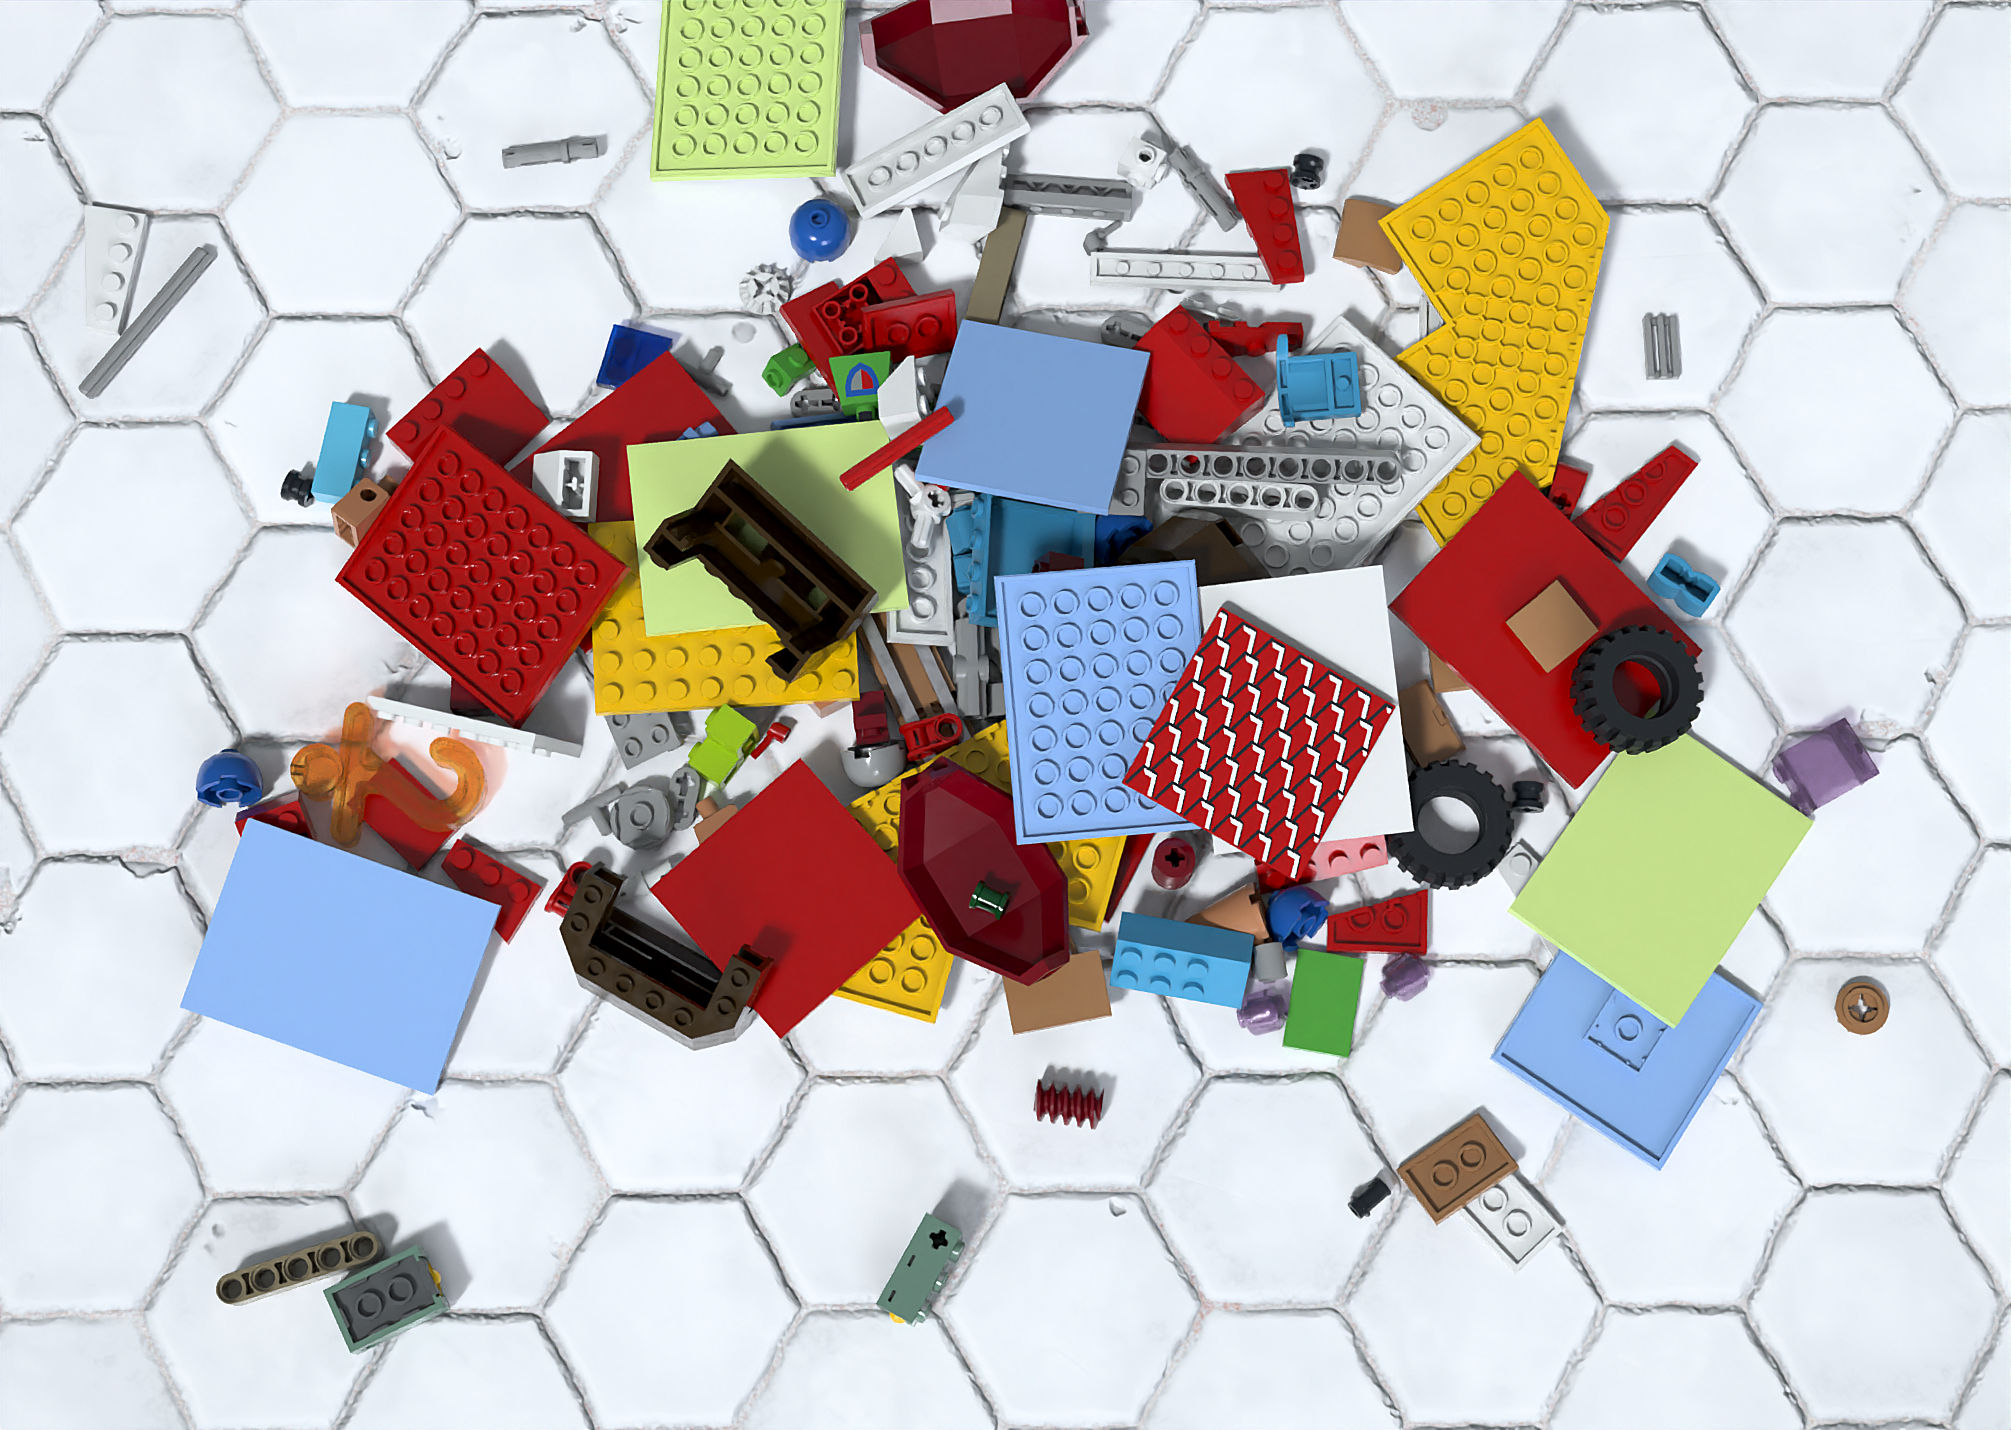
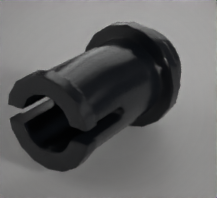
[1347,1177,1391,1219]

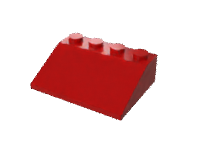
[1131,304,1266,467]
[385,347,551,467]

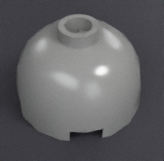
[840,739,907,792]

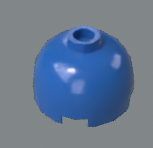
[788,198,852,263]
[1094,514,1153,567]
[196,749,263,808]
[1265,885,1330,952]

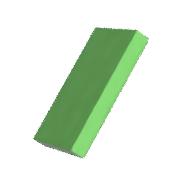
[1282,948,1364,1059]

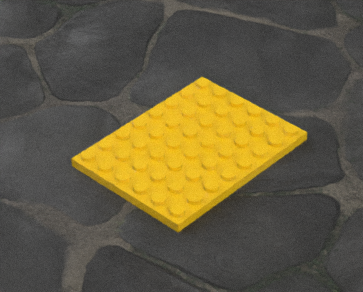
[588,521,860,716]

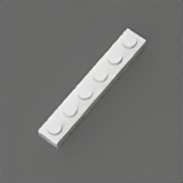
[1090,252,1281,293]

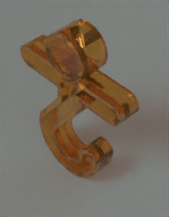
[290,702,488,848]

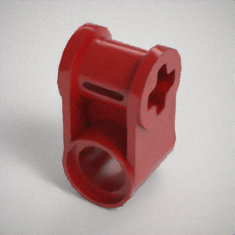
[1546,461,1589,519]
[898,713,965,761]
[544,861,592,918]

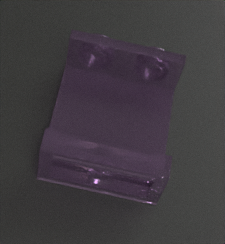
[1771,717,1880,817]

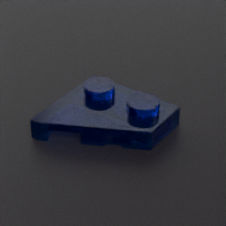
[596,324,674,390]

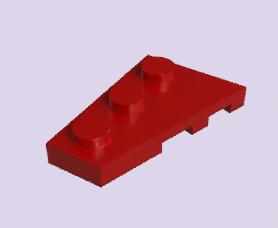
[1207,321,1304,358]
[440,839,543,945]
[1326,889,1428,956]

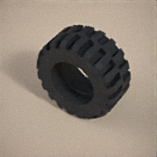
[1570,624,1704,755]
[1384,759,1515,891]

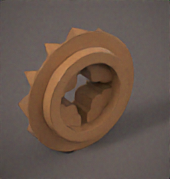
[1834,982,1889,1036]

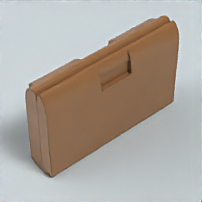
[1398,679,1467,768]

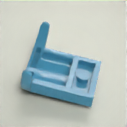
[1276,334,1361,428]

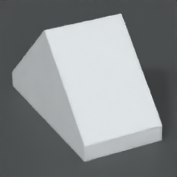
[874,207,923,268]

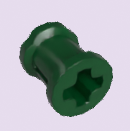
[969,880,1012,920]

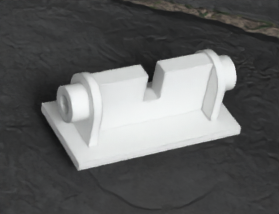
[1178,298,1242,327]

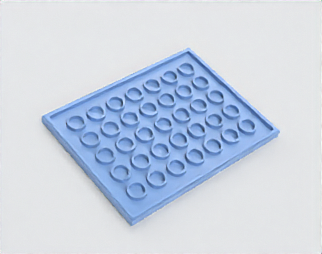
[994,560,1202,845]
[180,818,502,1096]

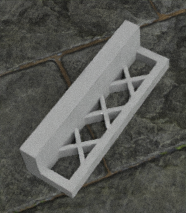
[1004,174,1133,222]

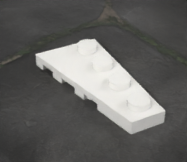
[84,204,149,336]

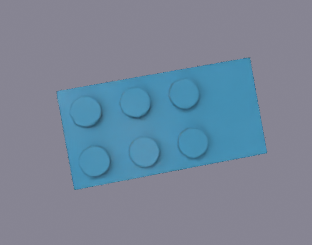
[1109,911,1254,1009]

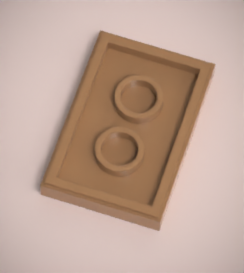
[1002,950,1112,1036]
[1396,1113,1519,1226]

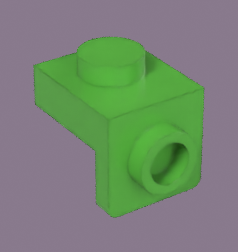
[762,343,817,397]

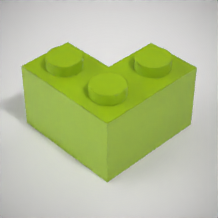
[688,703,761,792]

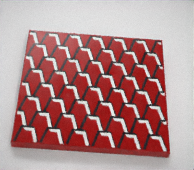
[1121,607,1396,882]

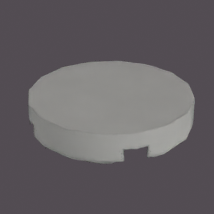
[610,785,675,851]

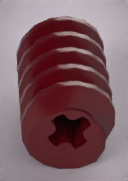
[1151,837,1196,890]
[1033,1078,1105,1130]

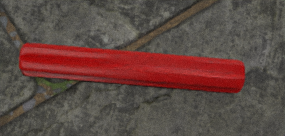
[839,406,955,491]

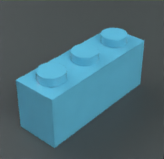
[311,401,379,504]

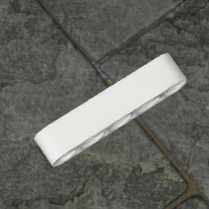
[1160,479,1320,522]

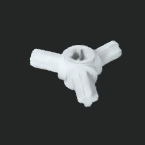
[893,462,975,549]

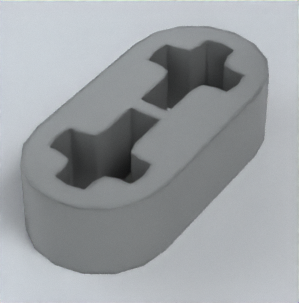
[1101,317,1150,349]
[790,389,843,418]
[667,767,702,831]

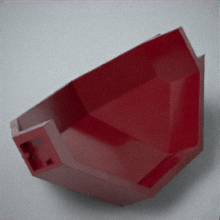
[858,0,1090,115]
[897,755,1070,986]

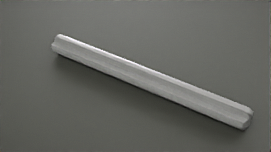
[78,247,212,399]

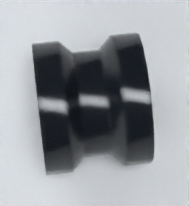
[1289,154,1324,190]
[280,469,315,508]
[1511,781,1545,813]

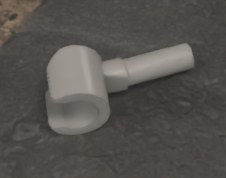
[1083,220,1121,256]

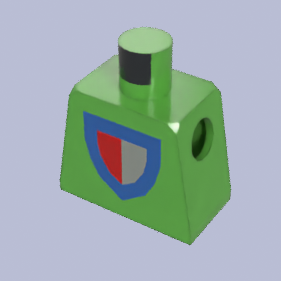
[829,351,893,422]

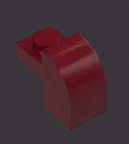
[852,690,890,746]

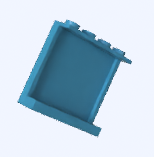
[966,493,1096,628]

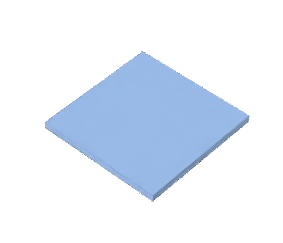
[915,319,1150,516]
[1489,948,1764,1172]

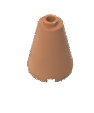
[1183,881,1274,947]

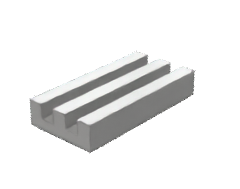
[1642,316,1680,380]

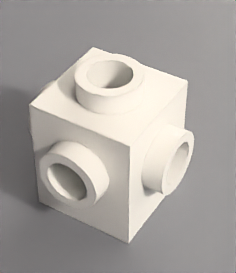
[1117,136,1168,190]

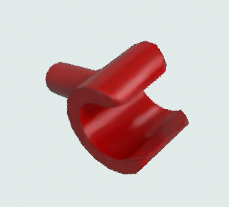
[750,722,791,760]

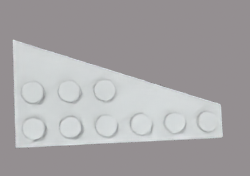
[364,695,582,758]

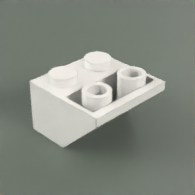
[877,355,935,446]
[532,450,600,523]

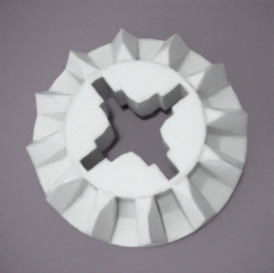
[739,265,790,315]

